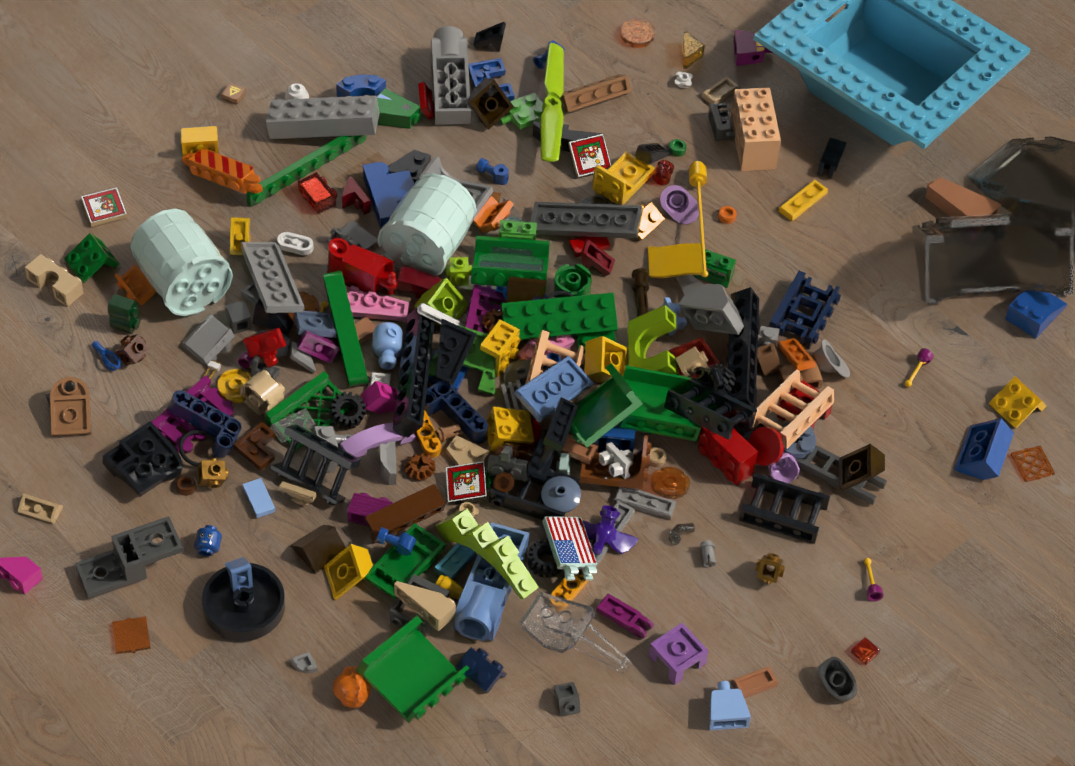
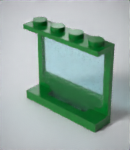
[471,236,550,290]

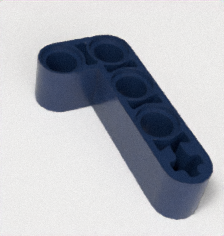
[424,381,488,444]
[168,390,242,458]

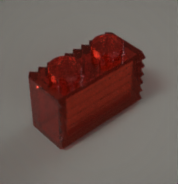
[298,172,337,214]

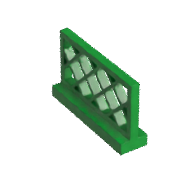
[264,371,353,451]

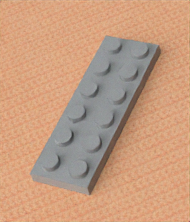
[241,242,304,314]

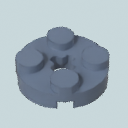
[783,422,816,459]

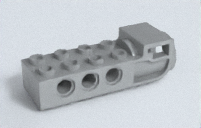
[431,26,471,125]

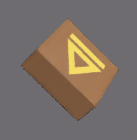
[222,83,246,104]

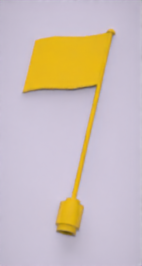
[648,161,708,278]

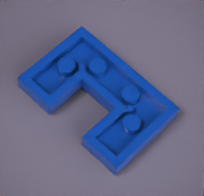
[468,58,515,101]

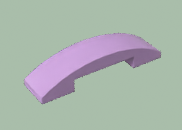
[340,423,418,457]

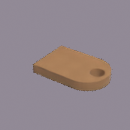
[50,377,92,437]

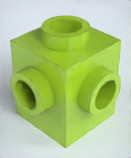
[446,257,472,286]

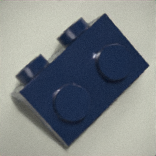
[456,647,507,693]

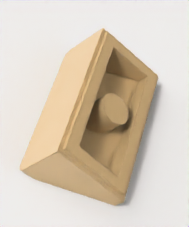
[17,493,63,524]

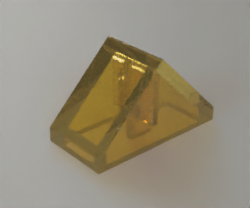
[683,32,705,69]

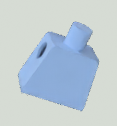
[709,681,751,731]

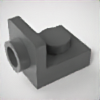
[250,355,280,380]
[553,682,580,716]

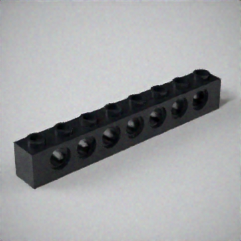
[726,287,759,408]
[393,308,434,438]

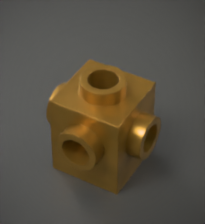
[197,458,228,488]
[755,553,785,584]

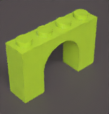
[627,305,679,375]

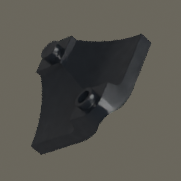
[102,421,183,497]

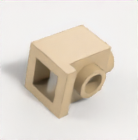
[675,347,708,378]

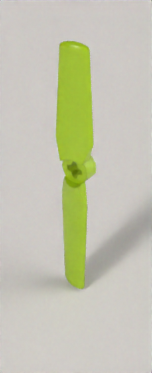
[541,43,564,162]

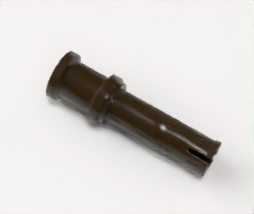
[632,268,649,317]

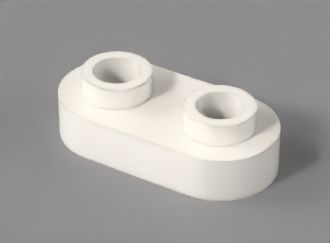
[277,232,314,255]

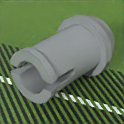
[699,540,716,568]

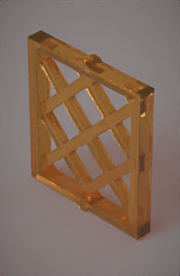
[1011,445,1055,482]

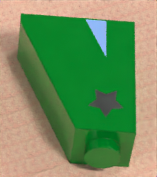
[377,88,421,129]

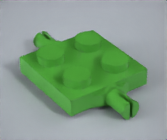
[499,92,552,130]

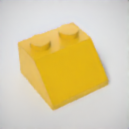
[584,336,628,383]

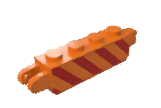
[182,149,263,194]

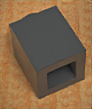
[226,301,252,334]

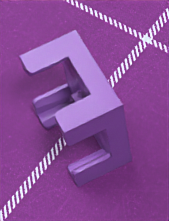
[649,623,709,685]

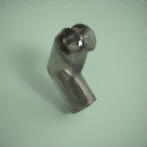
[668,523,695,545]

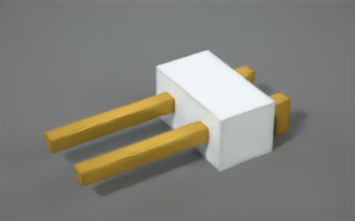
[203,360,221,379]

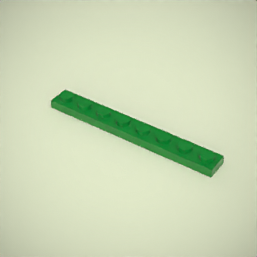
[246,135,367,207]

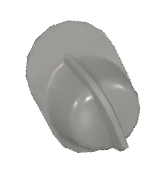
[811,340,850,378]

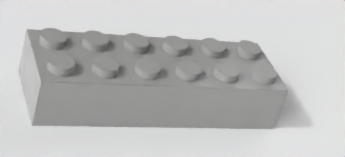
[266,95,380,139]

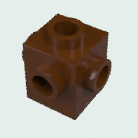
[114,334,150,366]

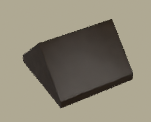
[291,525,346,574]

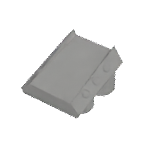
[181,314,235,365]

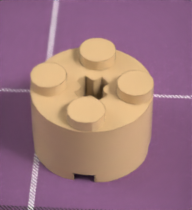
[240,370,285,417]

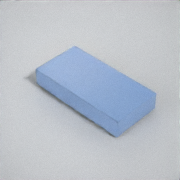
[242,478,276,518]

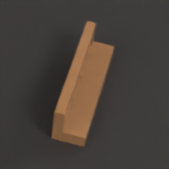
[560,74,631,112]

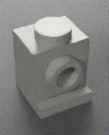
[758,326,779,348]

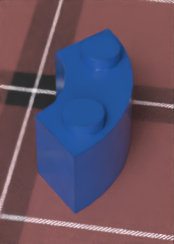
[336,74,386,97]

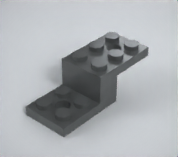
[75,516,184,599]

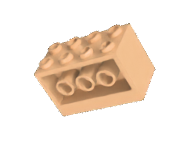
[731,88,781,171]

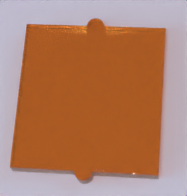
[112,616,151,654]

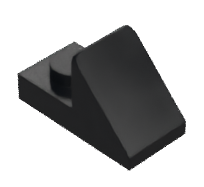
[473,22,506,52]

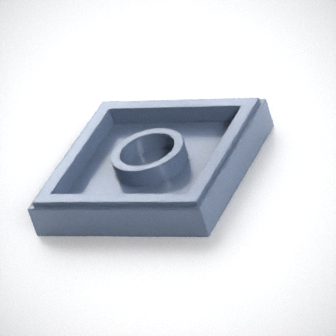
[293,311,337,338]

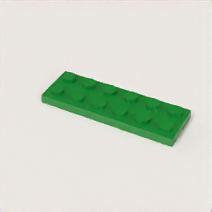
[501,292,618,340]

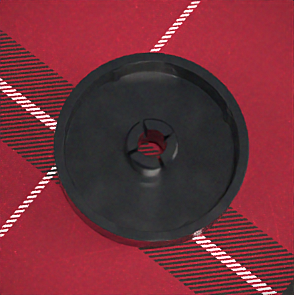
[202,563,285,641]

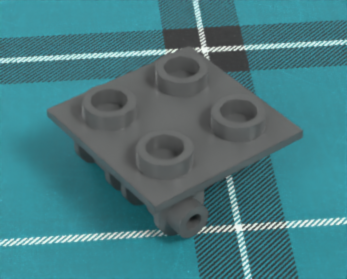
[327,220,378,250]

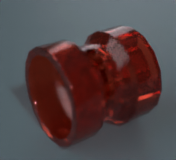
[652,160,674,185]

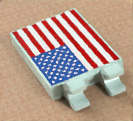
[542,517,597,581]

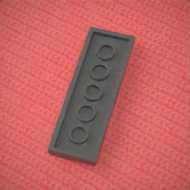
[530,202,643,238]

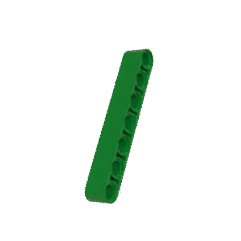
[323,271,368,387]

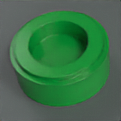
[668,139,687,157]

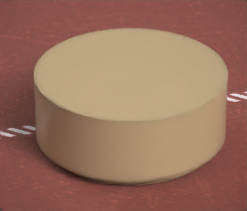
[647,447,667,467]

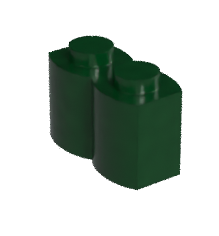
[108,294,140,334]

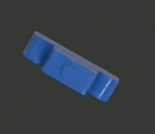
[363,162,414,229]

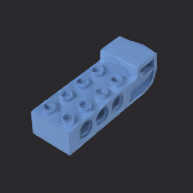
[454,522,529,641]

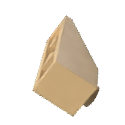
[394,581,456,631]

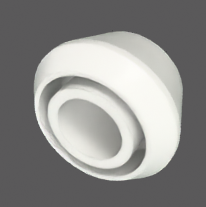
[285,84,309,100]

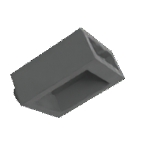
[390,574,450,637]

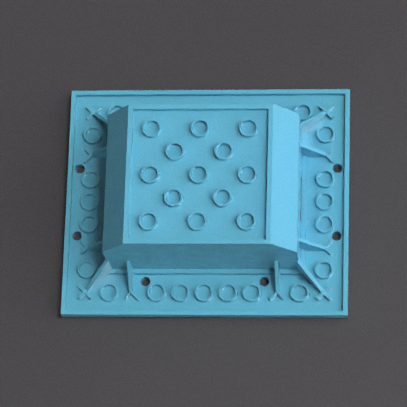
[753,0,1030,149]

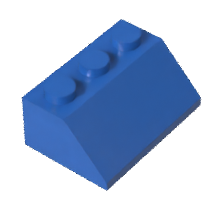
[954,418,1014,480]

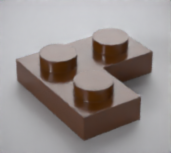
[233,422,276,471]
[496,442,535,463]

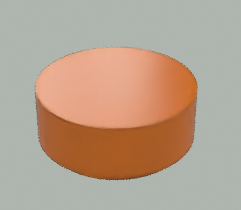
[718,206,737,224]

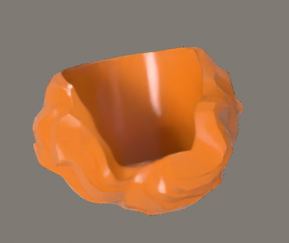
[333,666,371,708]

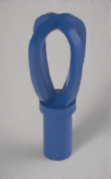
[92,341,122,371]

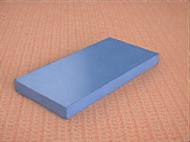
[514,356,594,422]

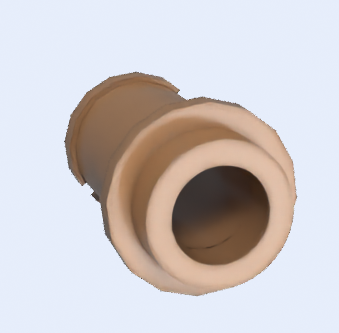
[435,424,462,442]

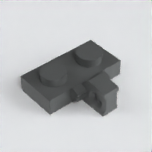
[488,446,529,481]

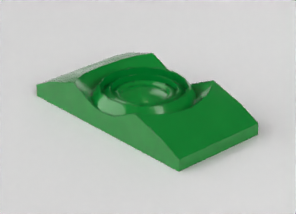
[364,523,446,600]

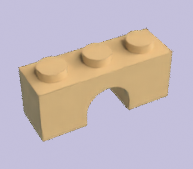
[25,254,84,307]

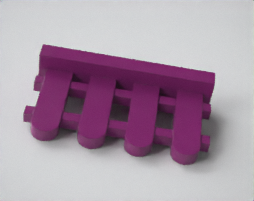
[465,284,506,334]
[152,375,234,453]

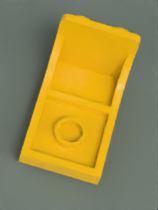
[592,151,655,205]

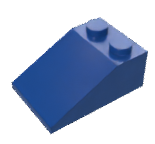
[1005,285,1067,338]

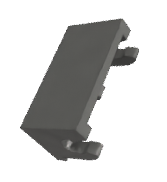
[708,103,735,141]

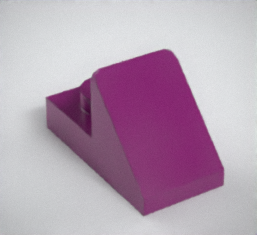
[297,330,340,364]

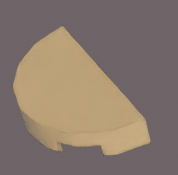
[279,481,316,506]

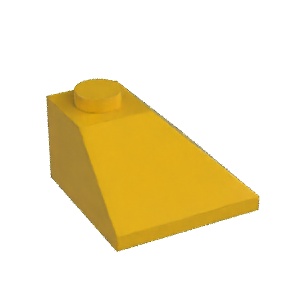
[324,544,373,600]

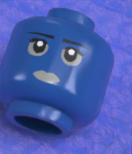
[194,525,222,556]

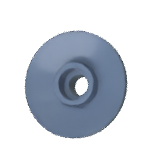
[541,476,581,513]

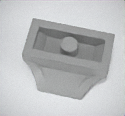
[380,441,396,485]

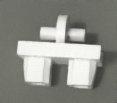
[599,442,634,479]

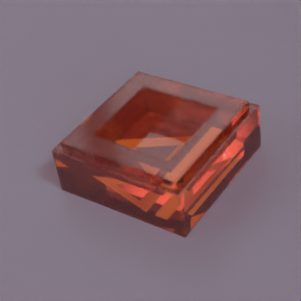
[851,637,880,665]

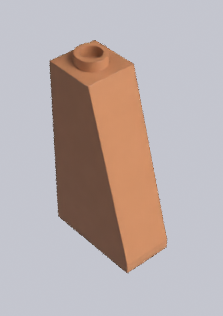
[925,177,1001,230]

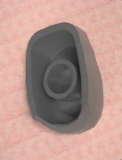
[818,657,858,702]

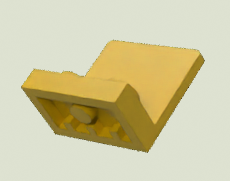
[181,126,219,156]
[480,320,520,377]
[989,376,1046,428]
[485,407,534,452]

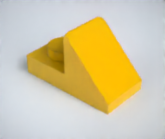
[230,217,251,255]

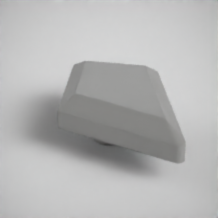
[289,341,316,373]

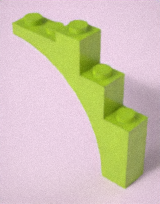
[435,509,539,600]

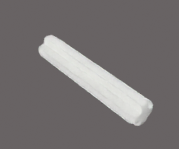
[417,303,465,327]

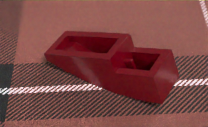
[397,266,456,298]

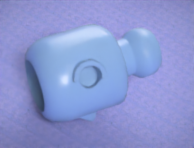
[372,322,403,370]

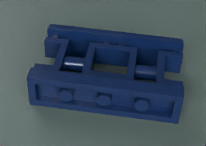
[769,270,841,349]

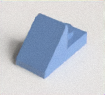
[225,557,253,592]

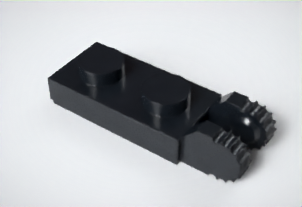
[817,138,847,179]

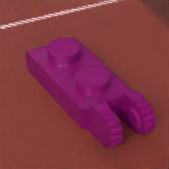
[596,593,654,639]

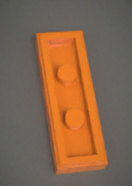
[778,338,816,371]

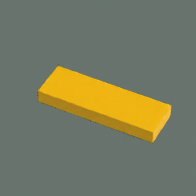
[778,180,828,221]

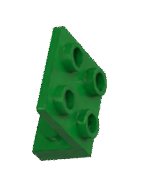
[64,233,120,283]

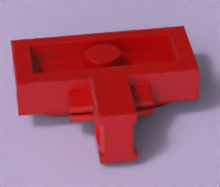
[243,328,286,367]

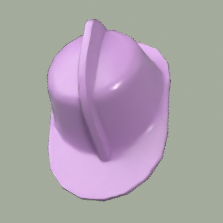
[660,185,699,224]

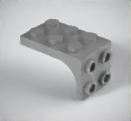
[419,156,493,216]

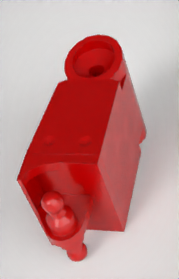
[327,238,398,295]

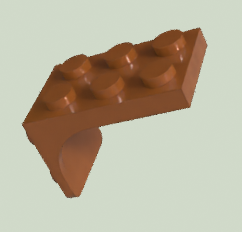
[580,435,651,489]

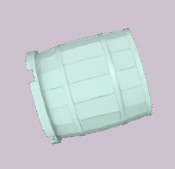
[377,173,477,277]
[130,209,233,316]

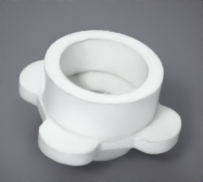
[675,72,693,88]

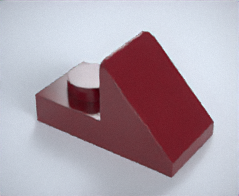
[342,177,370,215]
[581,239,615,276]

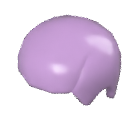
[768,453,800,483]

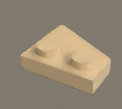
[446,435,490,466]

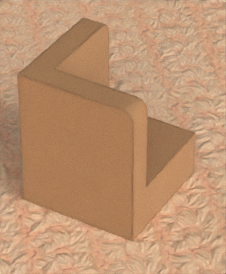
[757,343,782,376]

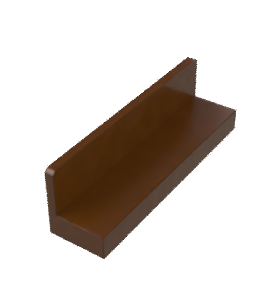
[365,484,446,544]

